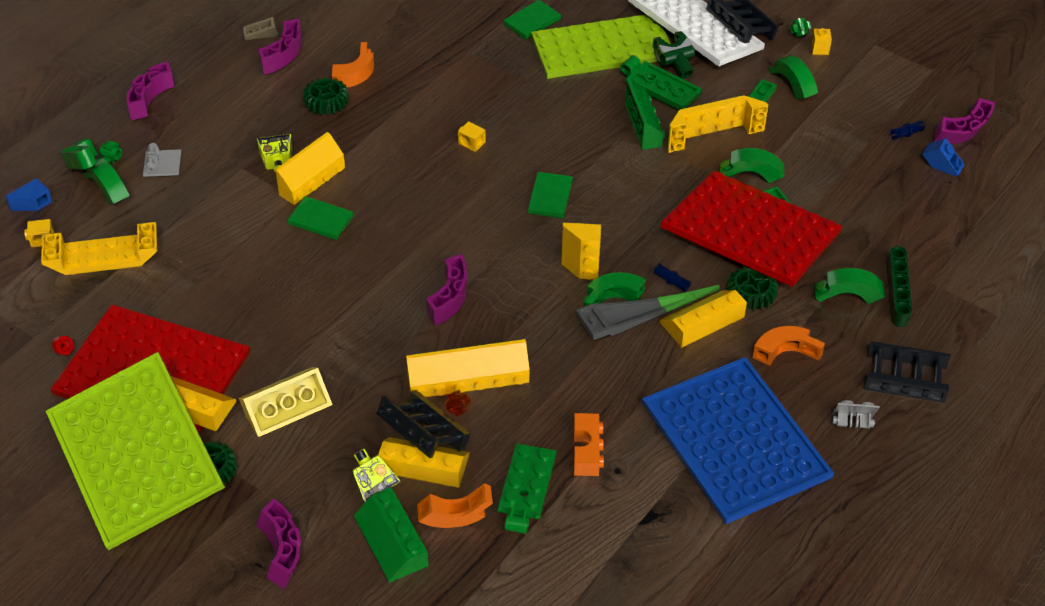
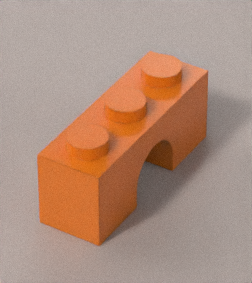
[574,413,604,476]

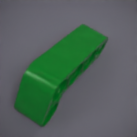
[60,138,98,170]

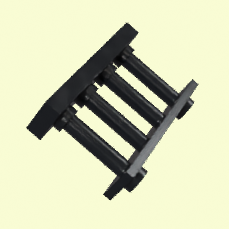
[706,0,779,43]
[864,341,951,403]
[376,390,471,458]

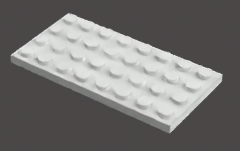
[628,0,765,66]

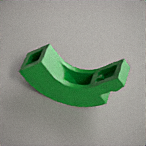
[769,55,818,99]
[720,148,784,183]
[83,158,130,204]
[814,268,885,304]
[583,272,646,306]

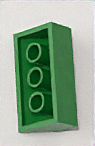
[625,78,665,150]
[354,487,429,583]

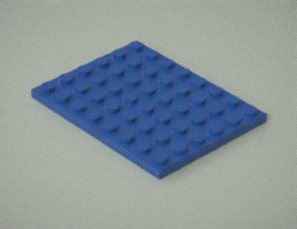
[642,357,834,524]

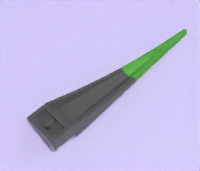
[576,285,720,340]

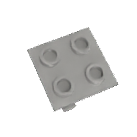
[143,143,181,177]
[832,400,880,429]

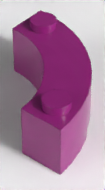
[258,18,302,75]
[127,61,175,120]
[934,98,995,144]
[426,254,467,326]
[257,498,301,589]

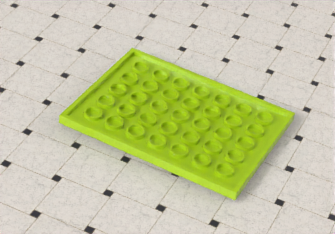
[46,352,225,550]

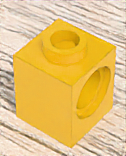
[811,28,832,55]
[458,121,486,152]
[24,219,54,247]

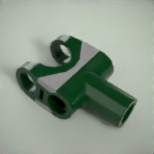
[653,31,695,79]

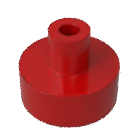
[52,336,74,356]

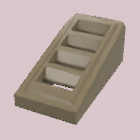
[243,17,279,40]

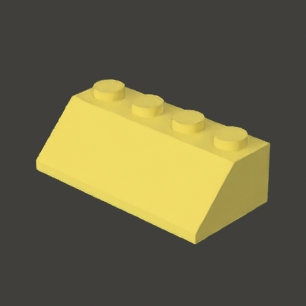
[239,367,332,437]

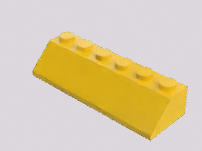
[406,339,529,397]

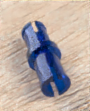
[890,120,925,140]
[653,263,691,292]

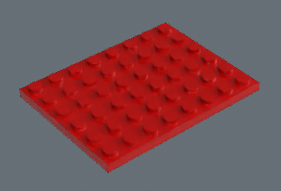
[661,171,843,287]
[51,304,250,433]

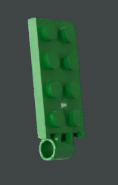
[620,55,702,110]
[498,443,557,534]

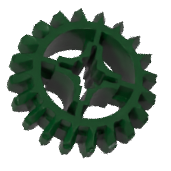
[303,77,349,116]
[726,266,778,312]
[202,440,238,489]

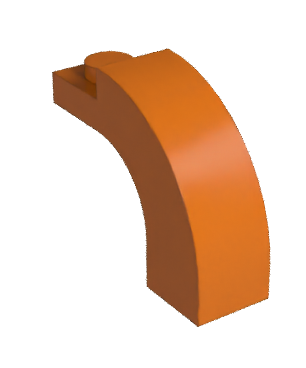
[332,42,375,87]
[752,326,825,365]
[417,483,493,528]

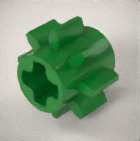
[790,18,812,37]
[99,140,122,163]

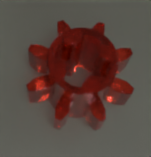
[445,390,470,416]

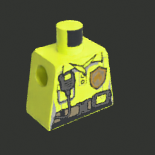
[257,134,293,172]
[353,448,400,502]

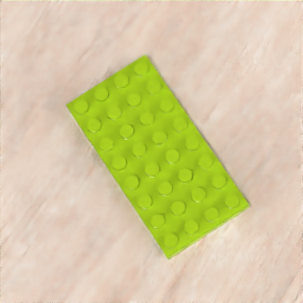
[531,15,671,79]

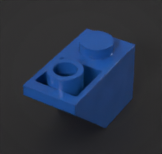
[923,138,964,176]
[5,178,52,211]

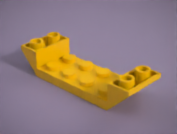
[667,95,768,153]
[41,222,157,275]

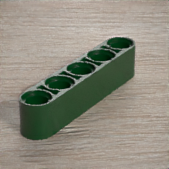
[887,246,912,327]

